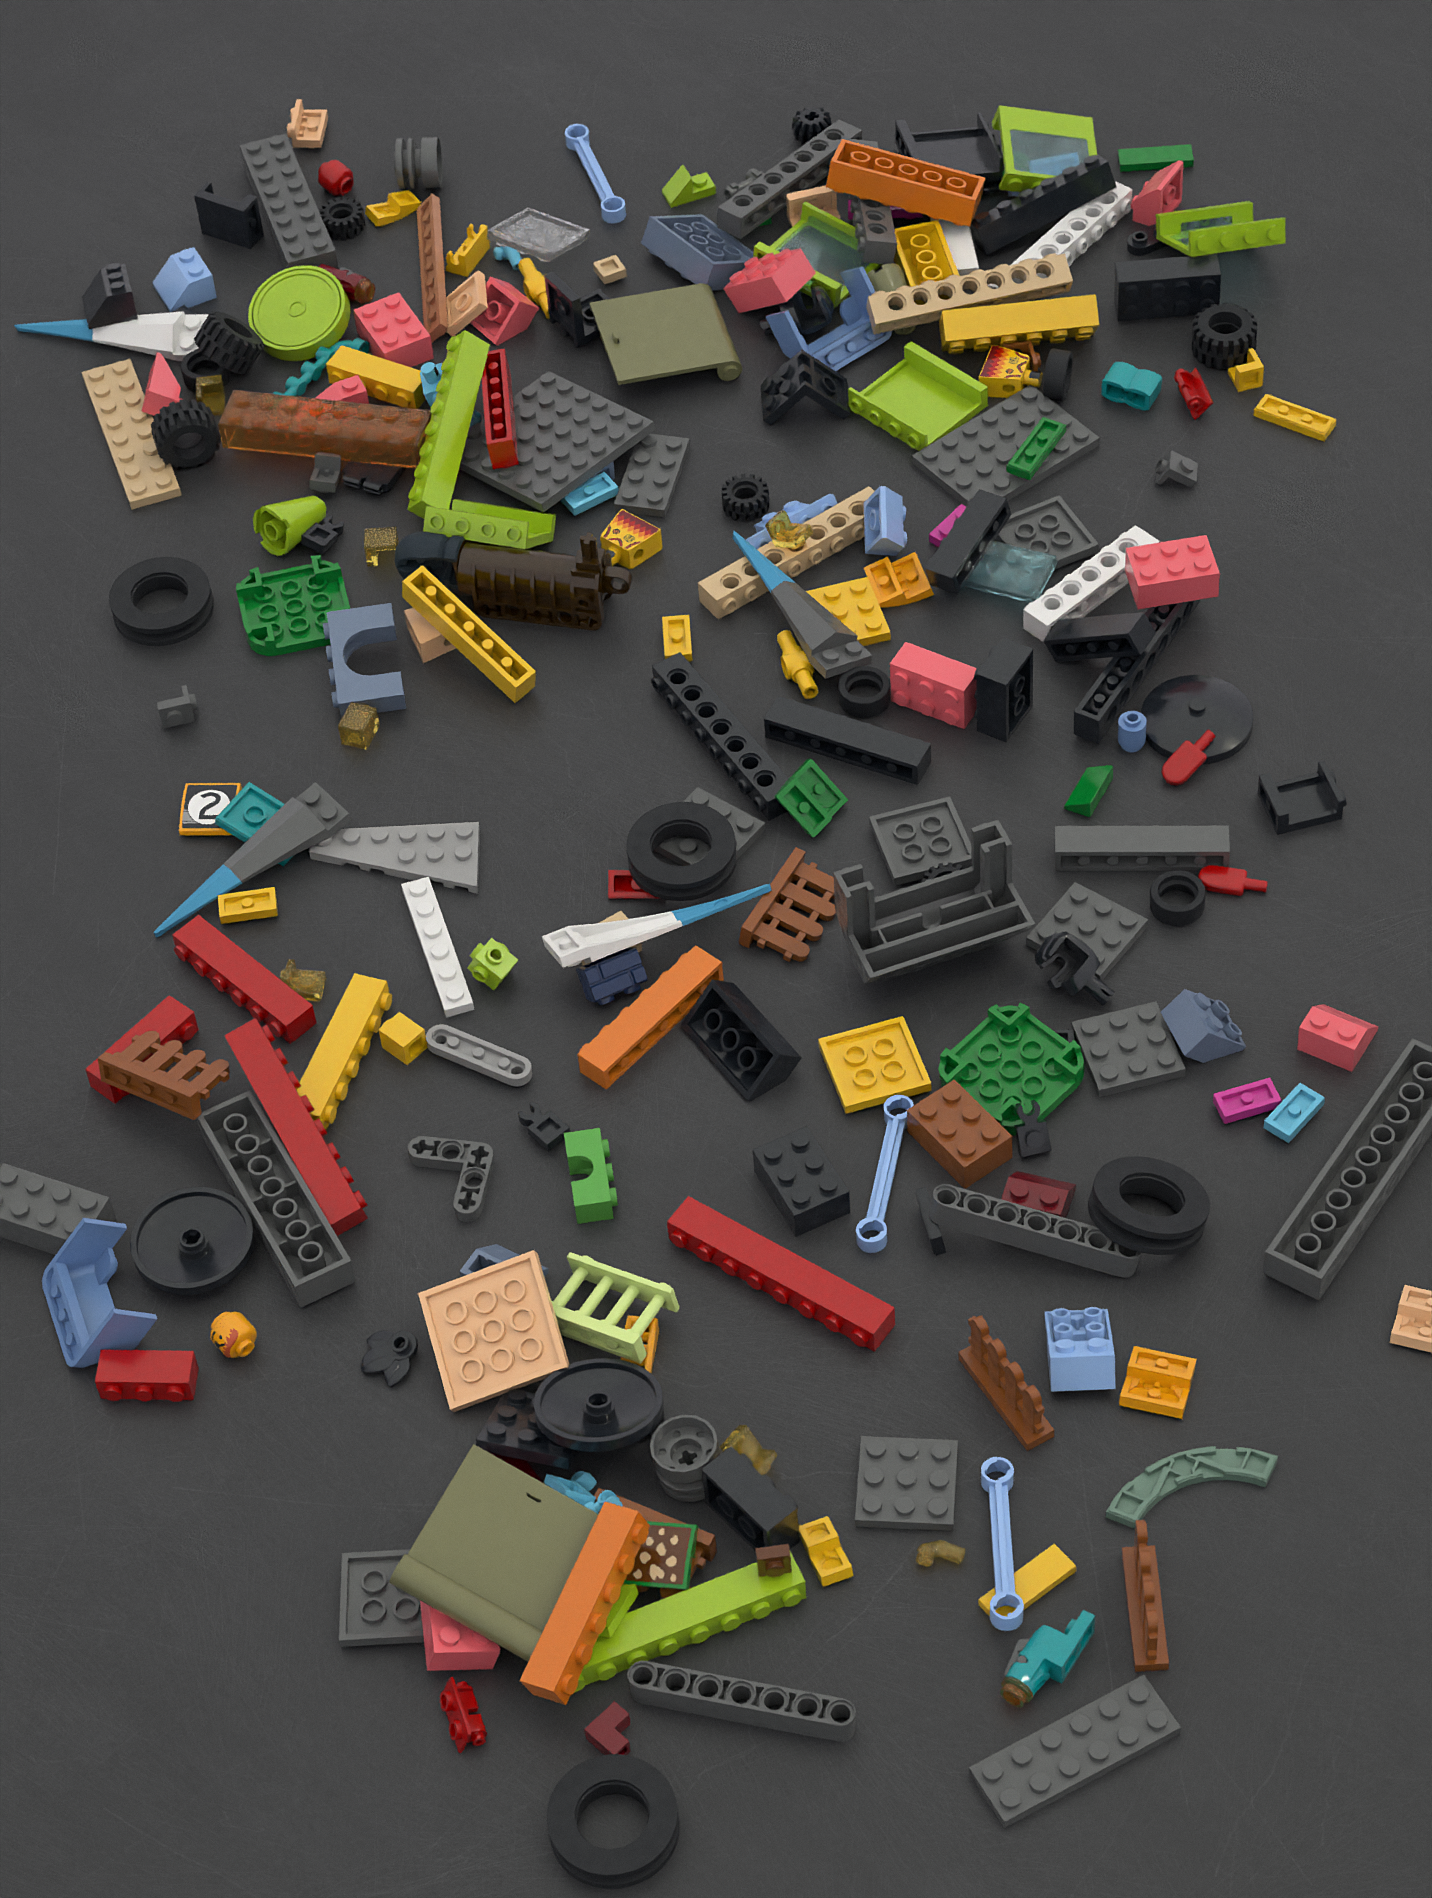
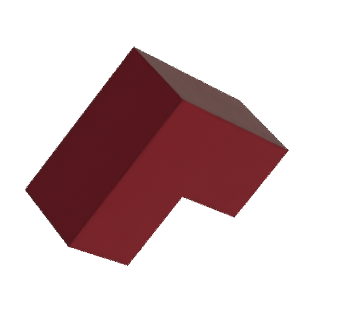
[584,1701,631,1755]

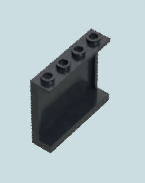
[895,113,1004,181]

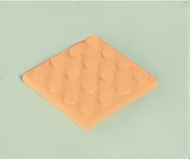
[418,1250,569,1412]

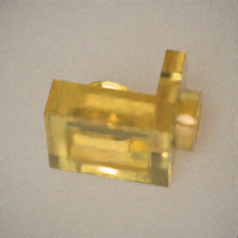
[280,959,327,1001]
[720,1425,778,1475]

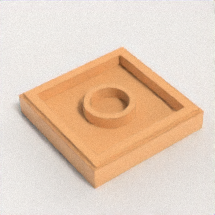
[446,270,488,336]

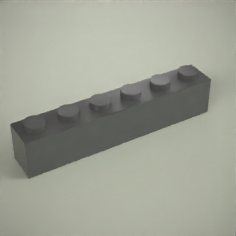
[1055,825,1230,871]

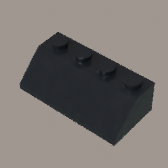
[681,979,802,1101]

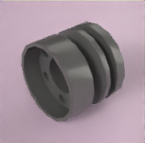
[393,136,443,190]
[650,1415,721,1502]

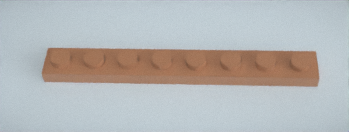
[417,194,448,343]

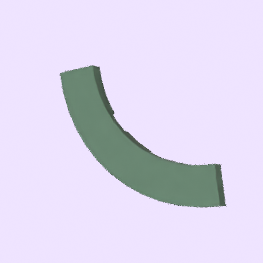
[1106,1446,1278,1529]

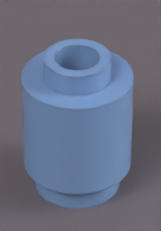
[1118,711,1147,752]

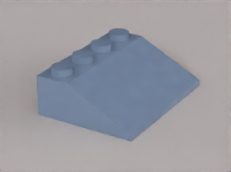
[641,214,753,291]

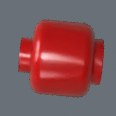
[318,160,354,196]

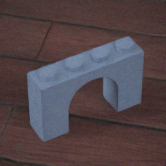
[323,603,406,718]

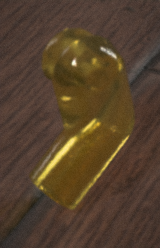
[915,1540,966,1567]

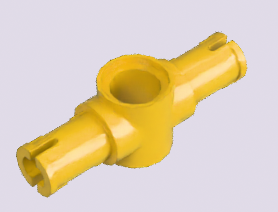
[518,258,550,319]
[777,630,818,699]

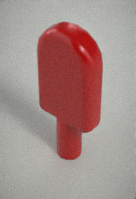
[1162,730,1216,786]
[1198,865,1268,896]

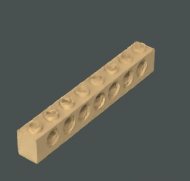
[866,253,1073,334]
[698,486,875,620]

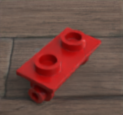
[1174,368,1214,420]
[440,1677,487,1753]

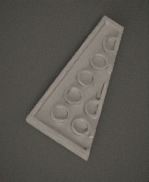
[309,822,480,894]

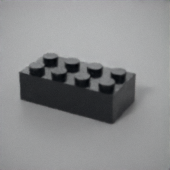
[1114,254,1221,321]

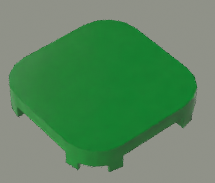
[236,555,351,656]
[938,1003,1085,1136]

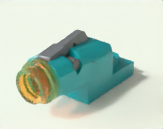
[1000,1610,1095,1707]

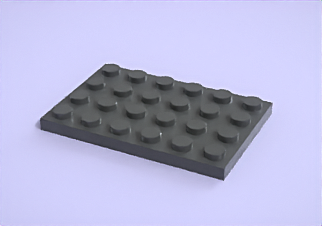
[912,385,1100,506]

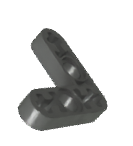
[408,1136,495,1222]

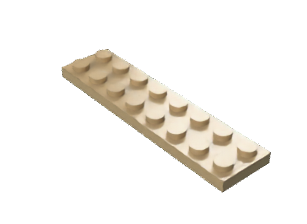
[82,359,182,510]

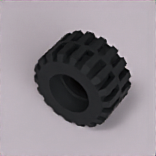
[1192,303,1258,370]
[194,311,264,374]
[151,399,221,469]

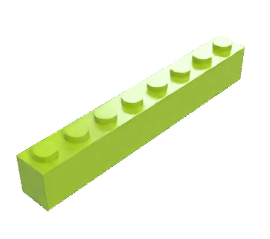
[407,330,490,519]
[575,1549,806,1692]

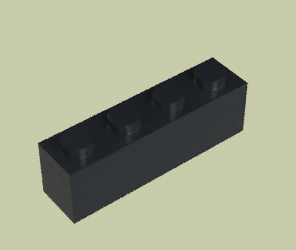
[925,489,1011,595]
[1043,612,1156,662]

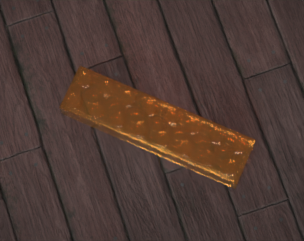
[218,390,432,468]

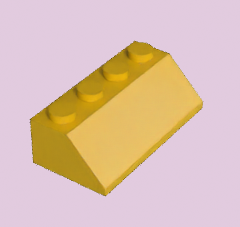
[894,220,959,305]

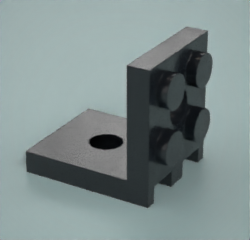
[544,271,610,348]
[760,350,851,425]

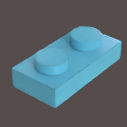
[561,472,619,516]
[1264,1083,1325,1143]

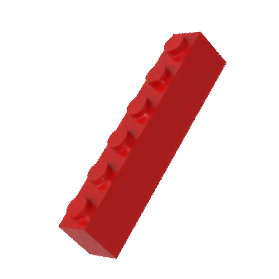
[481,348,519,469]
[172,915,317,1044]

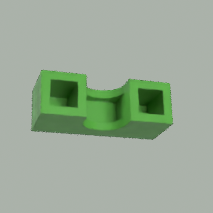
[564,1128,618,1224]

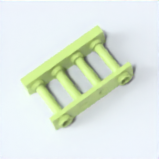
[551,1252,680,1364]

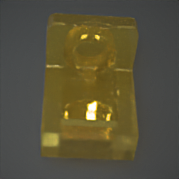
[765,510,813,549]

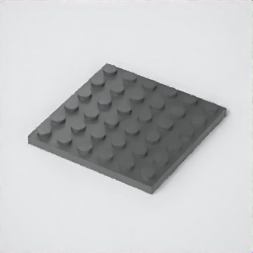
[459,371,655,513]

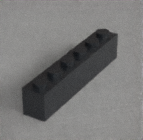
[970,155,1117,255]
[764,696,931,785]

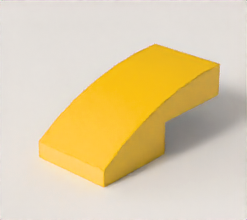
[365,190,421,227]
[799,1516,853,1587]

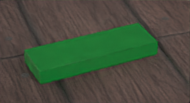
[1118,144,1194,172]
[1006,417,1066,480]

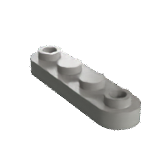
[426,1024,532,1086]

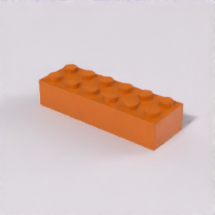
[826,139,985,227]

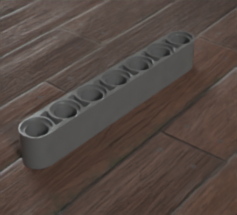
[928,1184,1142,1278]
[627,1661,857,1742]

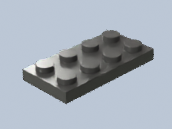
[614,434,690,518]

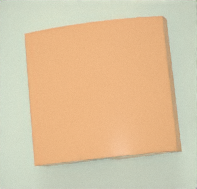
[1390,1285,1432,1353]

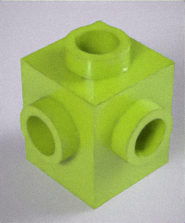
[467,938,518,990]

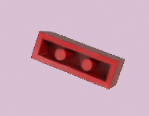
[95,1350,199,1402]

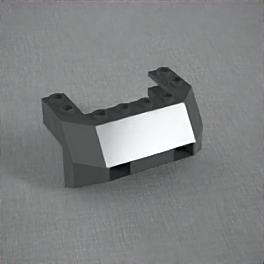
[833,820,1035,984]

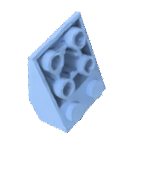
[1044,1307,1115,1392]

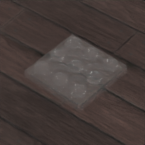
[487,207,590,262]

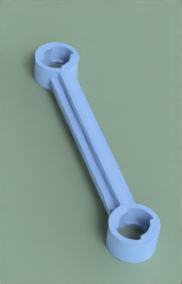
[565,124,626,223]
[856,1095,914,1253]
[981,1457,1024,1631]

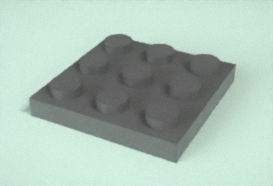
[996,495,1099,580]
[655,787,766,866]
[869,796,971,886]
[1026,882,1148,981]
[1071,1001,1186,1097]
[855,1436,958,1531]
[339,1549,424,1647]

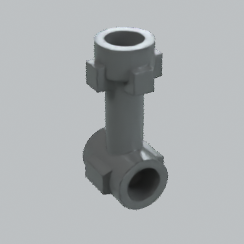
[724,168,764,200]

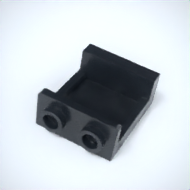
[194,182,264,249]
[1257,761,1347,835]

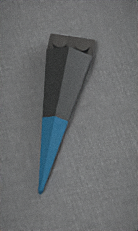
[733,531,872,679]
[154,782,352,937]

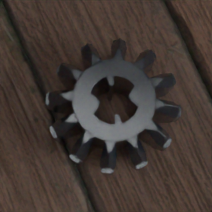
[792,106,833,144]

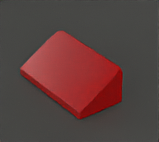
[608,870,661,899]

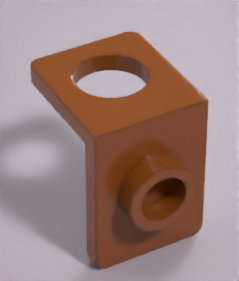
[1002,340,1041,371]

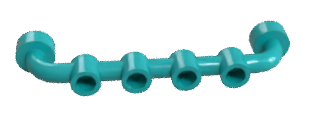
[267,338,370,436]

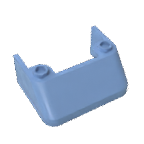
[766,266,892,371]
[42,1218,157,1368]

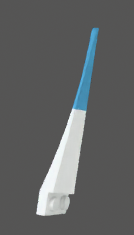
[14,312,208,361]
[542,884,772,968]

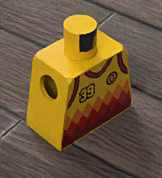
[979,345,1042,398]
[600,509,663,569]

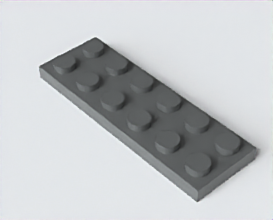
[969,1675,1181,1828]

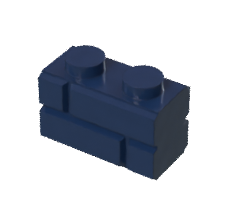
[576,947,648,1005]

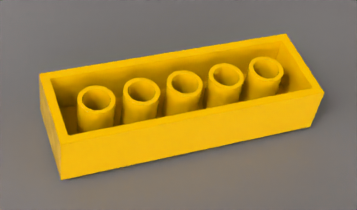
[939,294,1099,354]

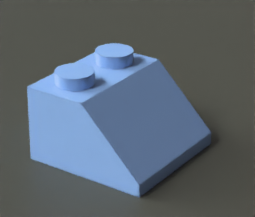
[152,247,217,313]
[864,486,907,556]

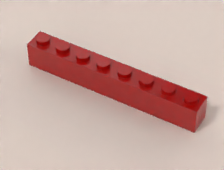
[224,1018,368,1236]
[667,1196,895,1352]

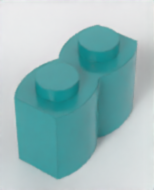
[1101,362,1162,410]

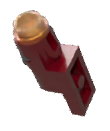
[318,264,375,303]

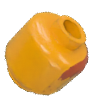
[210,1311,257,1358]

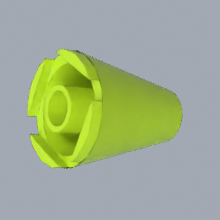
[253,496,326,556]

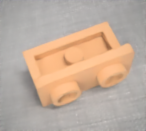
[287,99,328,148]
[786,185,841,231]

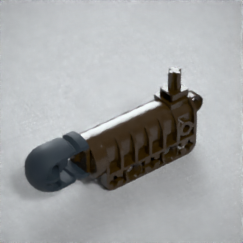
[394,532,633,630]

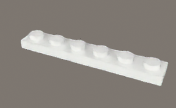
[401,877,474,1018]

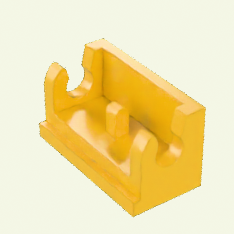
[445,223,490,277]

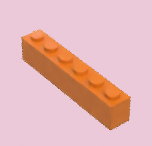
[577,945,724,1090]
[519,1502,650,1705]

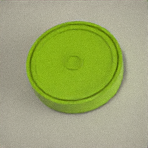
[248,265,351,361]

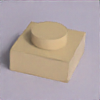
[593,255,627,285]

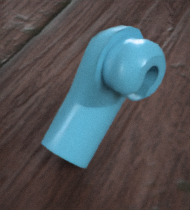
[493,244,522,270]

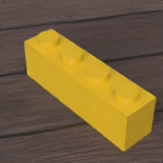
[326,345,426,411]

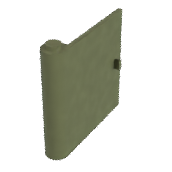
[590,283,742,385]
[389,1444,598,1662]

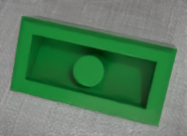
[1064,765,1113,817]

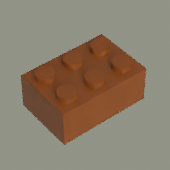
[907,1080,1012,1189]

